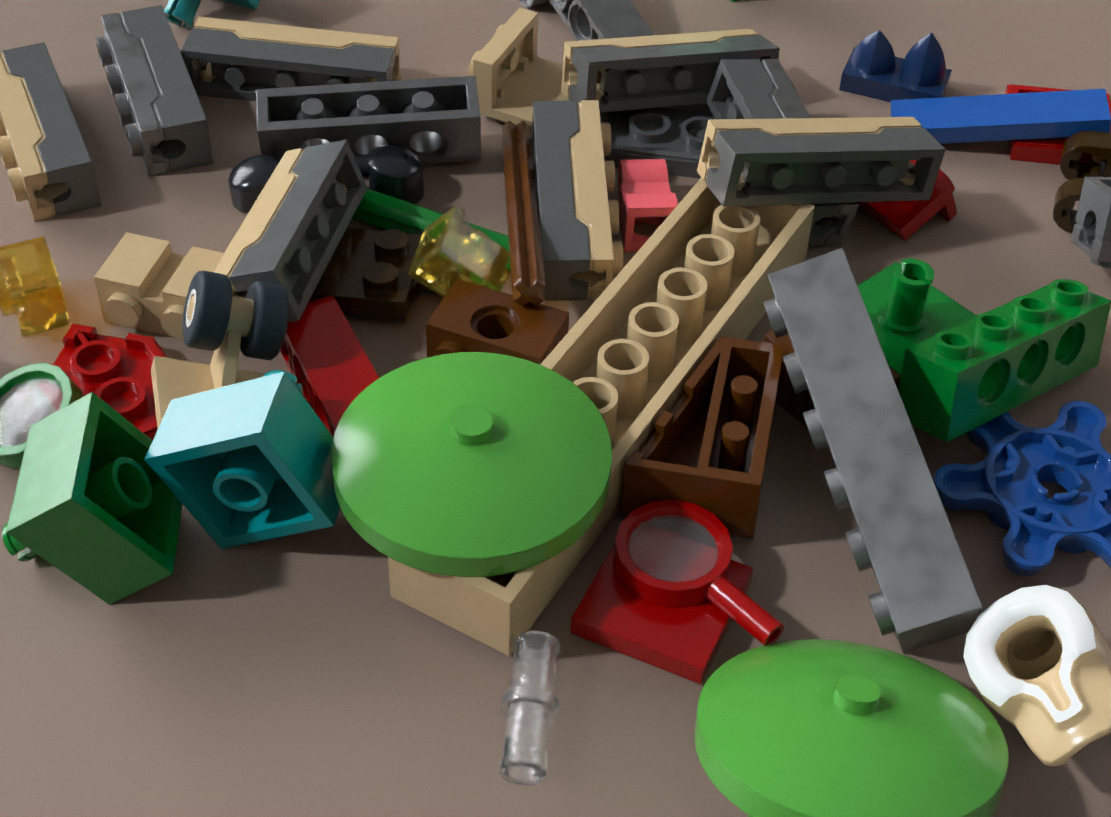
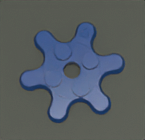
[933,401,1111,577]

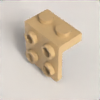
[469,7,569,130]

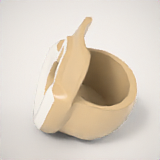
[963,585,1111,767]

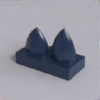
[839,30,952,102]

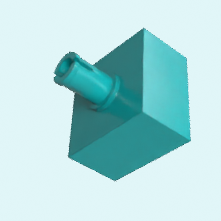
[144,370,340,549]

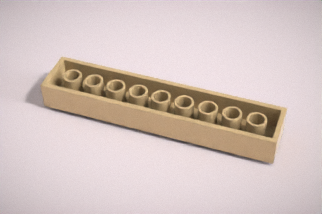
[388,178,815,656]

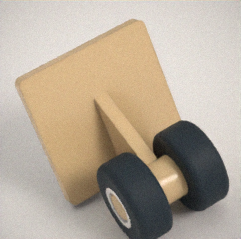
[151,270,289,429]

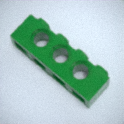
[899,279,1111,442]

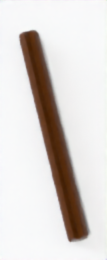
[502,121,546,306]

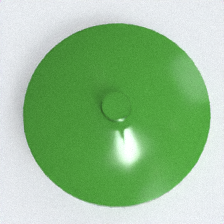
[331,352,612,577]
[694,639,1009,817]

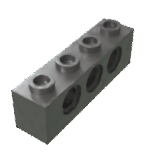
[256,76,481,164]

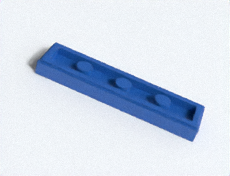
[891,89,1111,144]

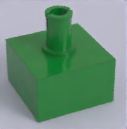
[858,258,977,392]
[2,392,182,605]

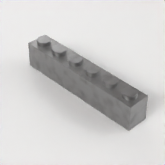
[763,248,983,653]

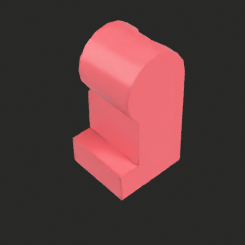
[617,159,678,252]

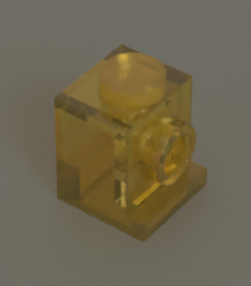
[408,205,510,297]
[0,236,71,337]

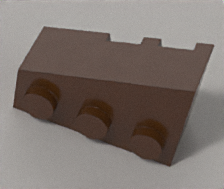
[621,336,784,539]

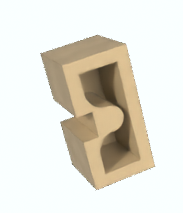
[94,232,224,340]

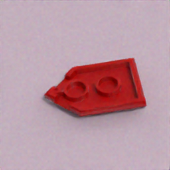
[38,323,168,441]

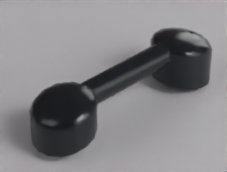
[228,145,424,212]

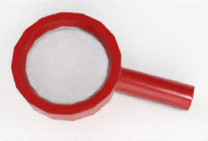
[613,499,784,646]

